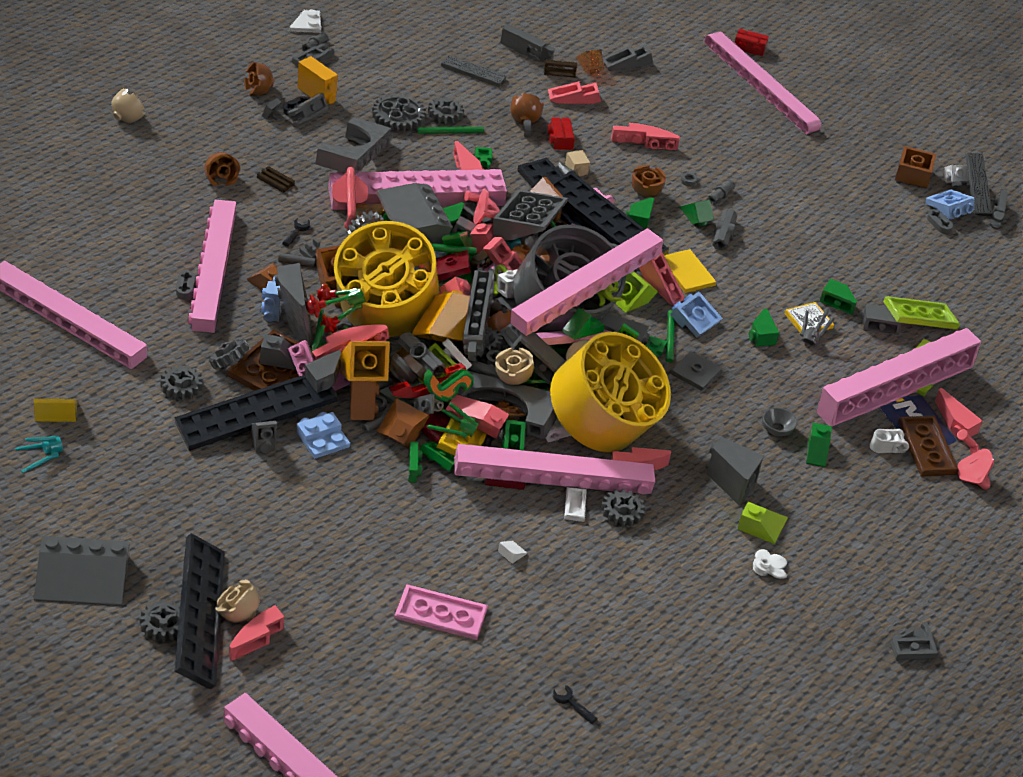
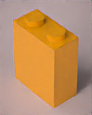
[297,56,338,105]

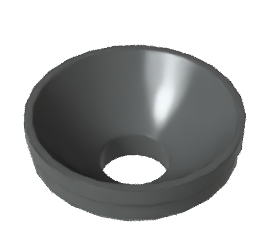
[389,353,418,383]
[762,407,797,437]

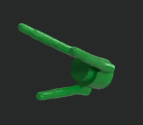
[311,309,348,355]
[427,403,479,439]

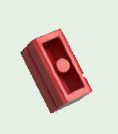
[734,28,769,56]
[547,117,575,150]

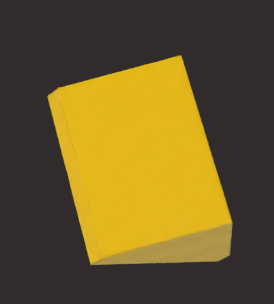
[34,399,77,422]

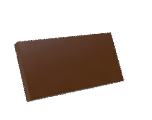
[898,416,959,477]

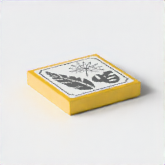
[784,302,834,333]

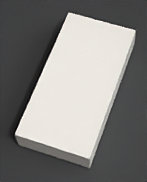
[564,487,587,522]

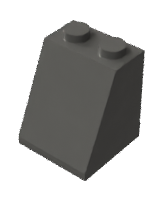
[706,437,764,505]

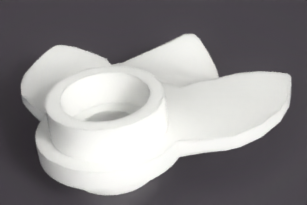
[753,549,787,578]

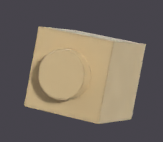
[565,150,590,176]

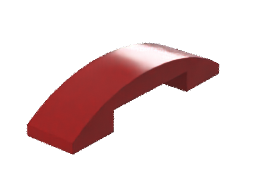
[389,363,466,398]

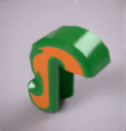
[424,369,474,401]

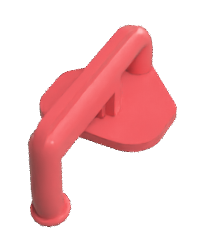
[332,167,368,229]
[464,189,500,225]
[957,429,994,490]

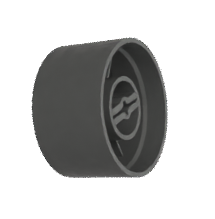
[513,225,626,332]

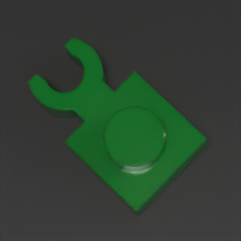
[475,147,492,170]
[645,336,667,358]

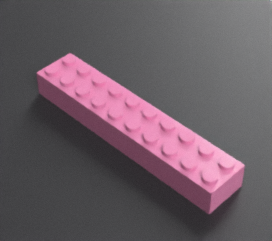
[328,169,507,210]
[816,328,981,426]

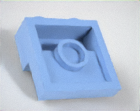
[926,190,974,219]
[261,277,283,322]
[670,292,723,338]
[297,412,350,459]

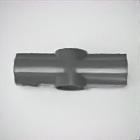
[712,208,738,251]
[398,332,445,377]

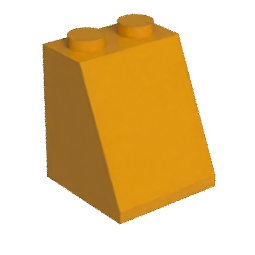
[412,290,470,343]
[340,341,390,381]

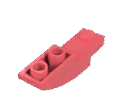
[611,123,680,150]
[312,325,389,360]

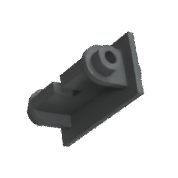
[409,394,443,415]

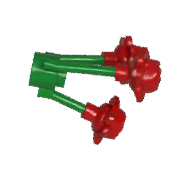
[305,284,365,333]

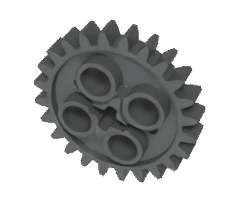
[372,94,426,132]

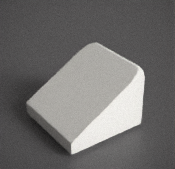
[498,541,527,564]

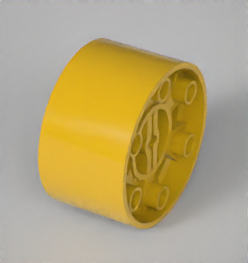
[334,221,439,337]
[550,332,671,452]

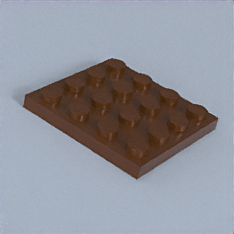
[226,329,312,391]

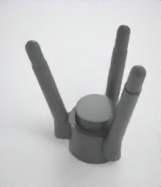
[800,307,835,346]

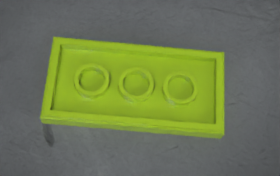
[883,296,960,330]

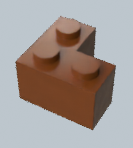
[350,381,379,420]

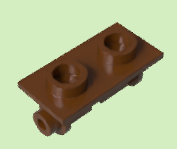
[492,401,525,421]

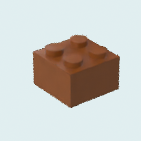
[895,146,936,188]

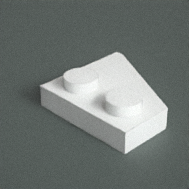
[290,10,321,33]
[442,338,472,370]

